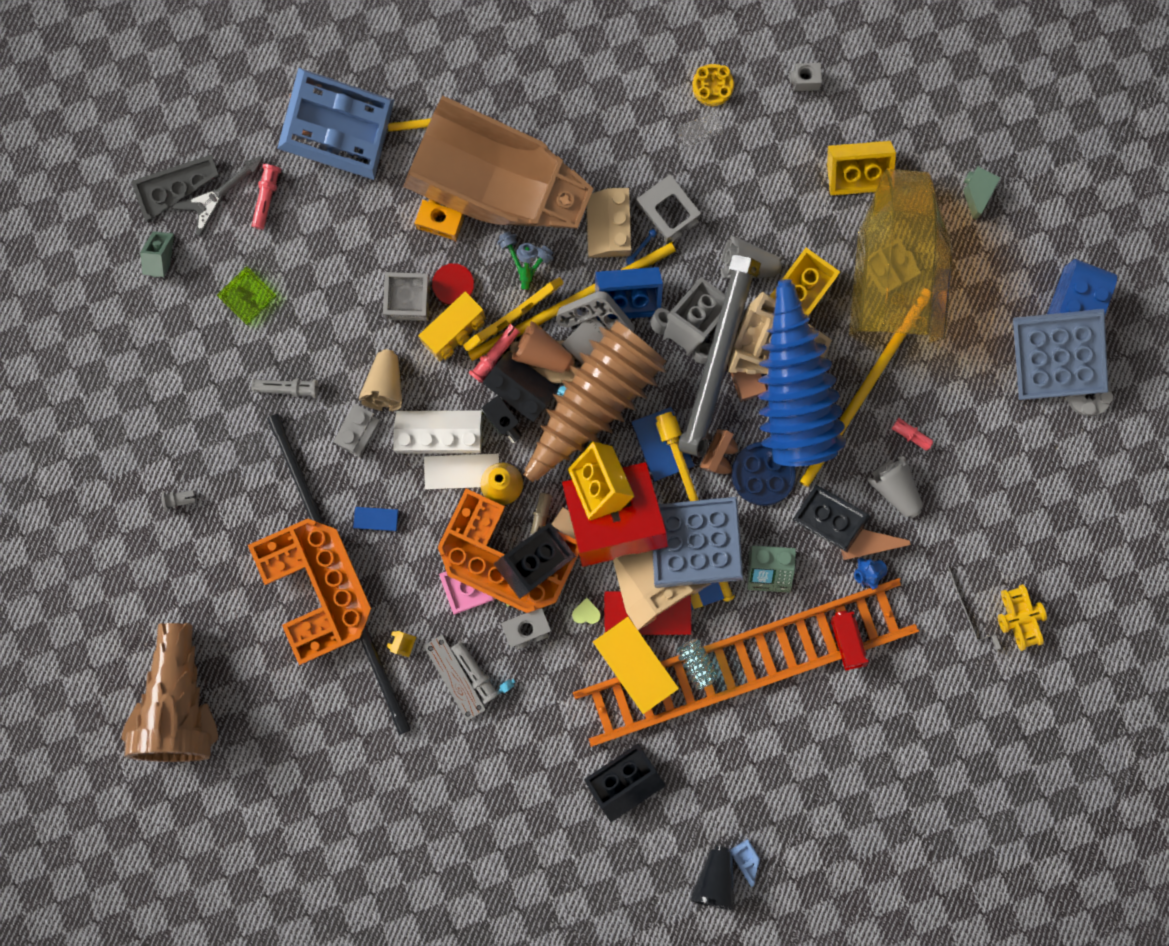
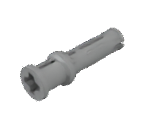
[252,378,319,398]
[451,641,500,704]

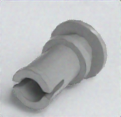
[161,490,196,512]

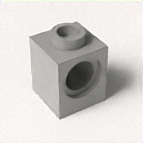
[790,63,822,91]

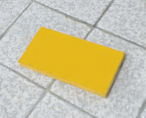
[593,617,679,714]

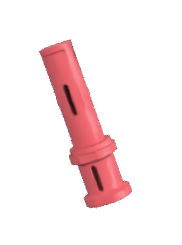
[251,164,282,230]
[469,324,521,383]

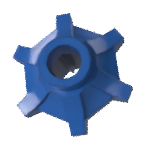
[854,558,887,590]

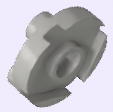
[1067,384,1113,416]

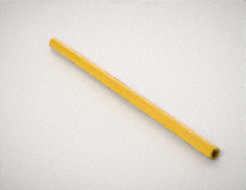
[467,243,676,361]
[799,289,932,487]

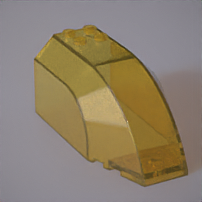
[849,169,952,343]

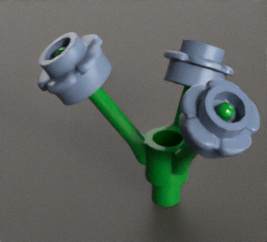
[498,231,553,290]

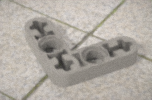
[556,291,635,333]

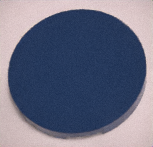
[731,442,796,506]

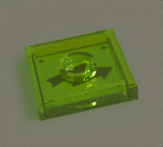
[217,266,277,326]

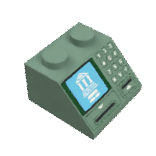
[747,546,796,593]

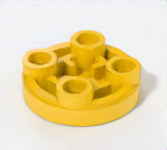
[692,64,734,106]

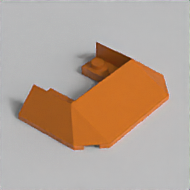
[438,488,579,613]
[248,518,371,665]

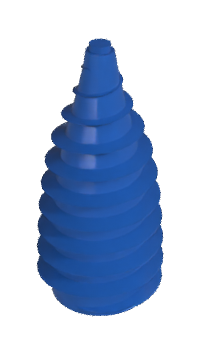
[758,279,846,466]

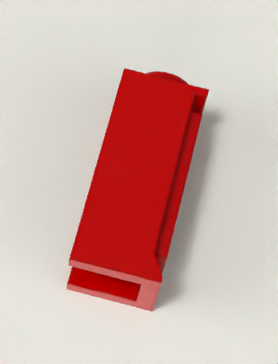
[831,610,869,671]

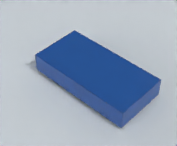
[353,507,399,531]

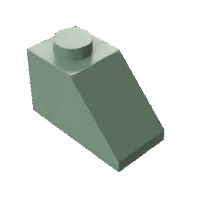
[963,166,1000,220]
[140,231,174,277]

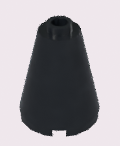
[691,846,735,910]

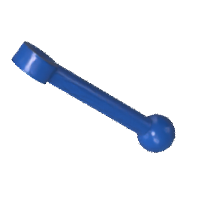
[626,229,657,265]

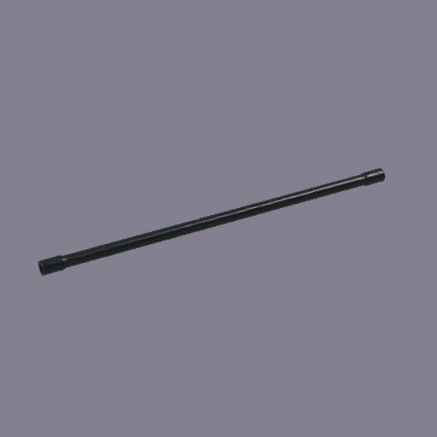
[267,414,411,735]

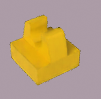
[387,631,416,657]

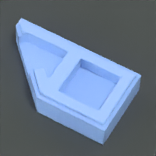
[729,839,760,887]

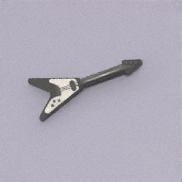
[173,156,263,237]

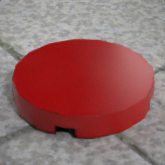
[432,263,474,305]

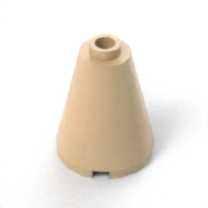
[359,349,402,411]

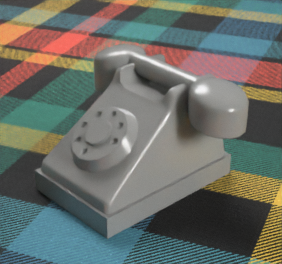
[651,277,725,364]

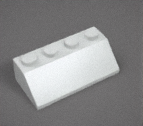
[393,411,482,454]

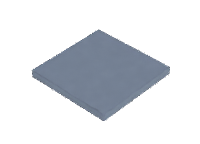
[1013,309,1108,400]
[653,497,743,588]

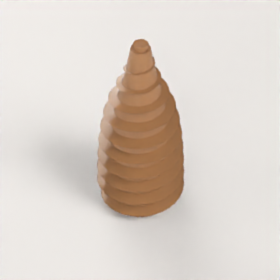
[523,321,667,482]

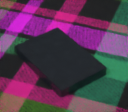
[792,485,871,552]

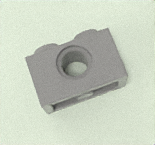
[501,608,551,650]

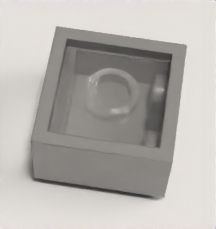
[383,272,430,321]

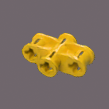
[998,584,1047,651]

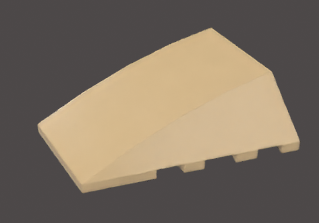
[728,292,832,374]

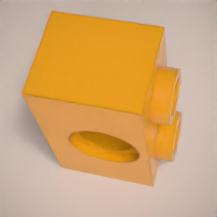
[415,199,464,241]

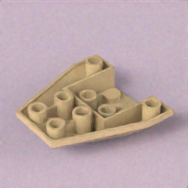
[613,550,711,630]

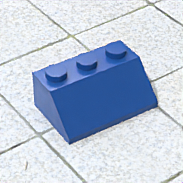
[595,267,663,321]

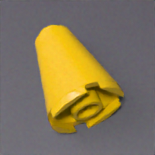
[480,463,523,505]

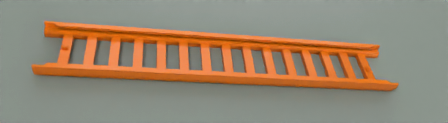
[573,578,919,747]

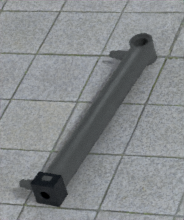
[679,254,761,457]

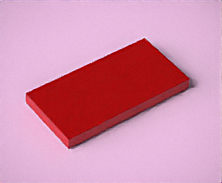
[604,591,691,635]

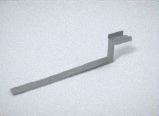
[947,565,1001,652]

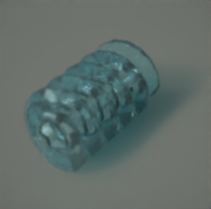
[676,639,718,690]

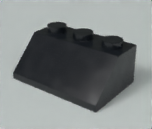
[482,350,559,422]
[584,743,666,823]

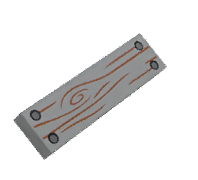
[424,635,486,721]

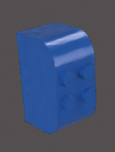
[1047,259,1117,314]

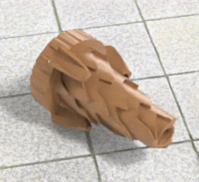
[122,623,218,762]

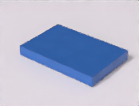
[631,407,694,482]

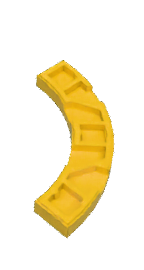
[463,277,564,351]

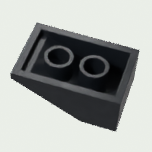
[494,522,576,599]

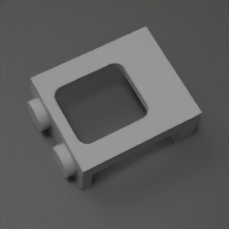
[636,175,701,244]
[333,403,380,458]

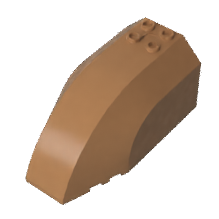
[403,95,594,229]

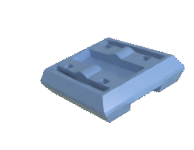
[277,68,394,180]

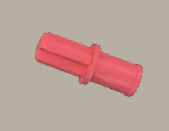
[891,418,933,451]

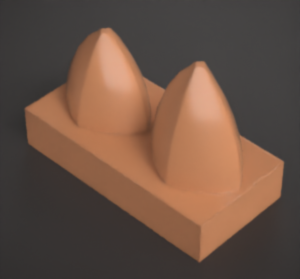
[700,429,738,474]

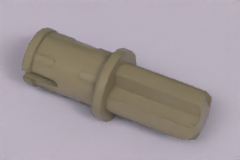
[530,493,552,534]

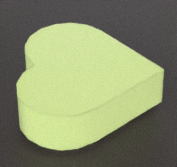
[572,598,600,624]

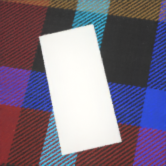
[424,454,500,489]

